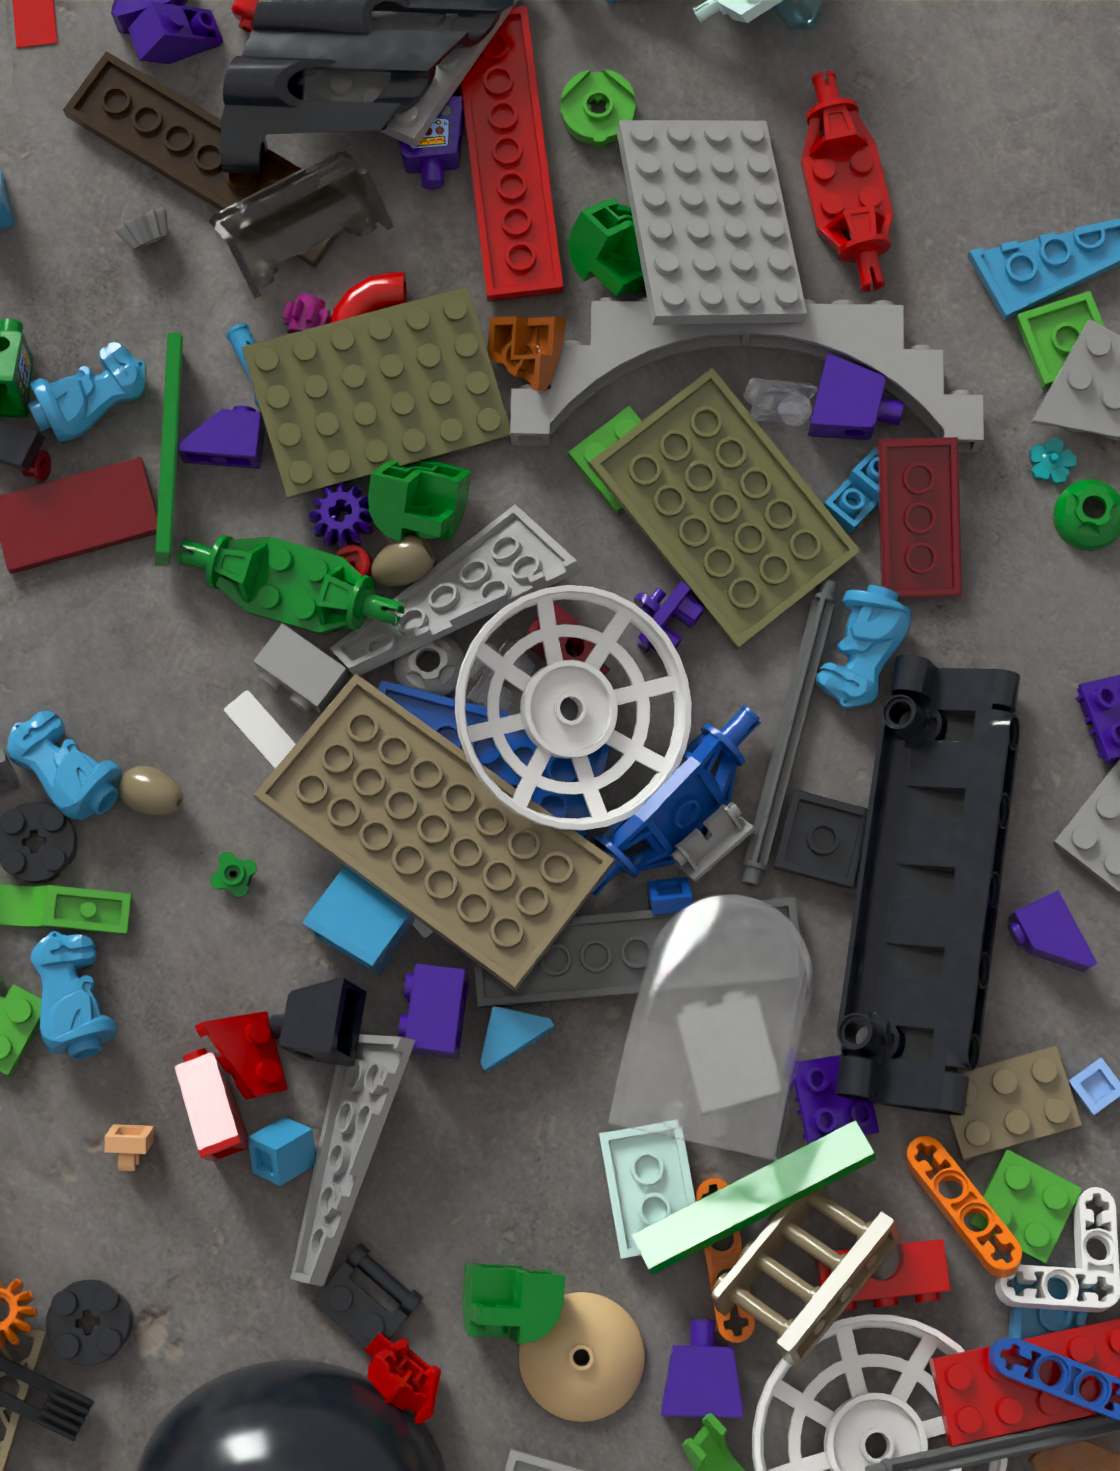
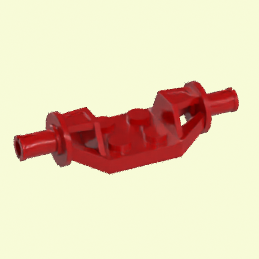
[800,70,893,292]

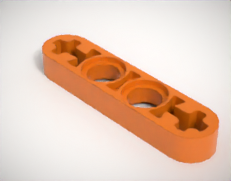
[906,1136,1022,1278]
[695,1178,755,1343]

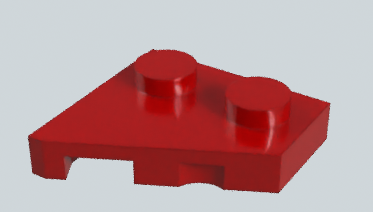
[195,1011,288,1100]

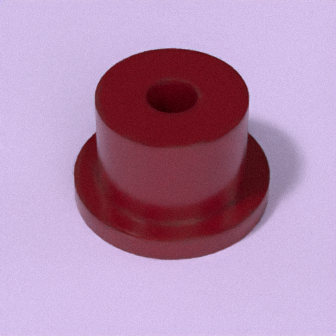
[21,450,51,481]

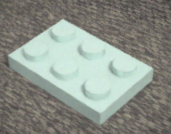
[599,1119,696,1259]

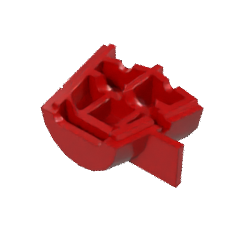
[365,1332,441,1424]

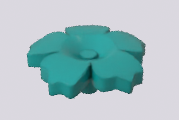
[1029,437,1077,485]

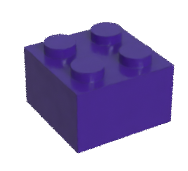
[398,963,469,1060]

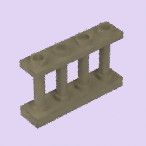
[711,1186,901,1369]

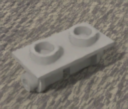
[671,802,755,882]

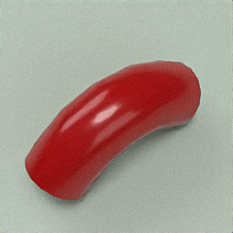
[330,272,407,323]

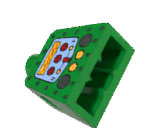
[0,318,33,418]

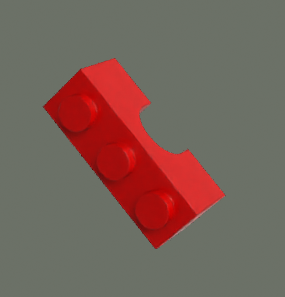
[815,1239,950,1311]

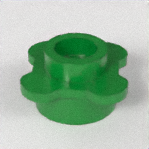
[210,852,257,898]

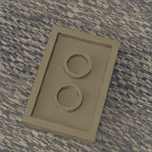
[947,1046,1082,1160]

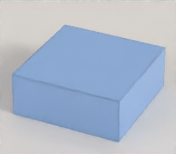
[1068,1057,1120,1116]

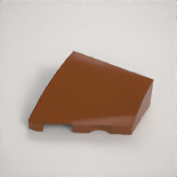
[488,316,566,391]

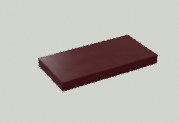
[877,437,962,598]
[0,457,157,574]

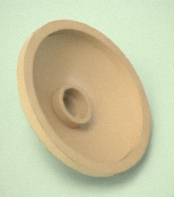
[519,1292,645,1422]

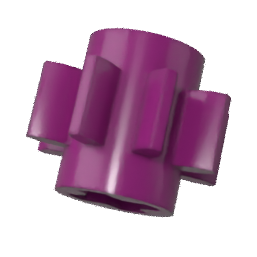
[281,294,331,334]

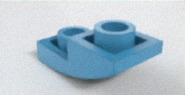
[824,447,879,534]

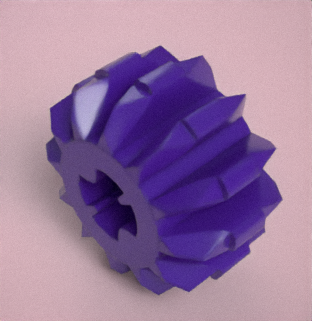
[308,482,373,548]

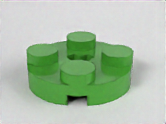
[560,69,636,148]

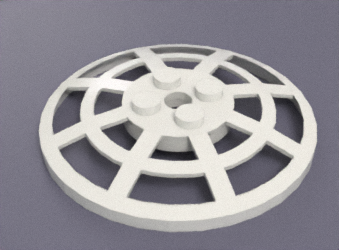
[455,585,692,831]
[752,1314,1008,1471]

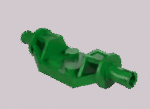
[177,535,405,635]

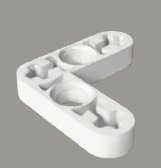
[995,1187,1120,1313]

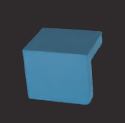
[248,1117,316,1186]

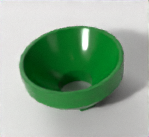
[1053,479,1120,551]

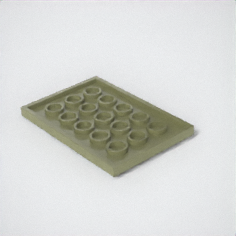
[242,286,510,500]
[588,367,861,650]

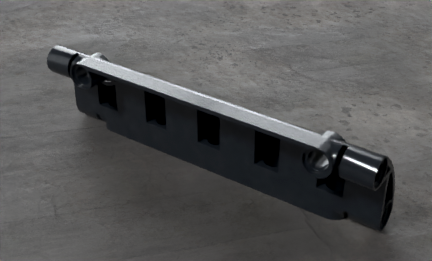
[835,655,1020,1116]

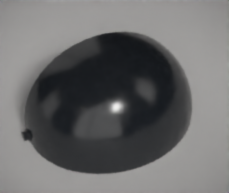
[137,1360,446,1471]

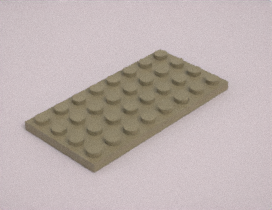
[254,673,614,991]

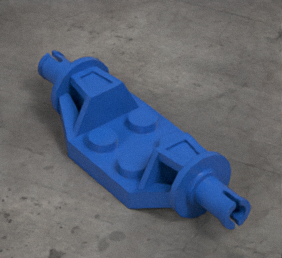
[591,705,762,897]

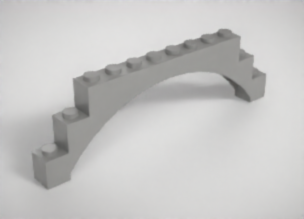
[510,297,984,452]

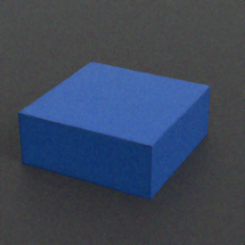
[647,877,693,915]

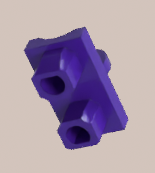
[634,581,704,653]

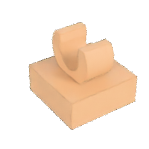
[104,1124,154,1171]

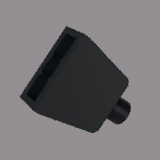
[268,977,367,1067]

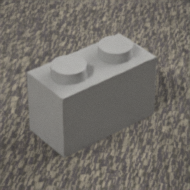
[253,623,350,714]

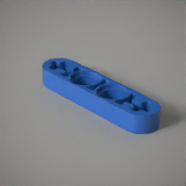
[988,1337,1120,1423]

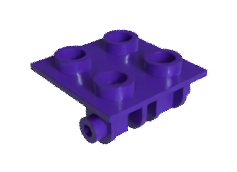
[1076,675,1120,764]
[789,1055,880,1144]

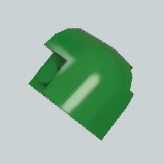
[568,198,645,296]
[368,460,472,542]
[462,1263,565,1344]

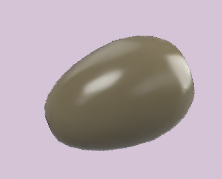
[371,534,435,587]
[119,766,183,816]

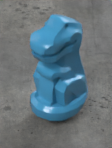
[27,342,147,442]
[816,585,912,709]
[7,711,122,820]
[30,931,118,1060]

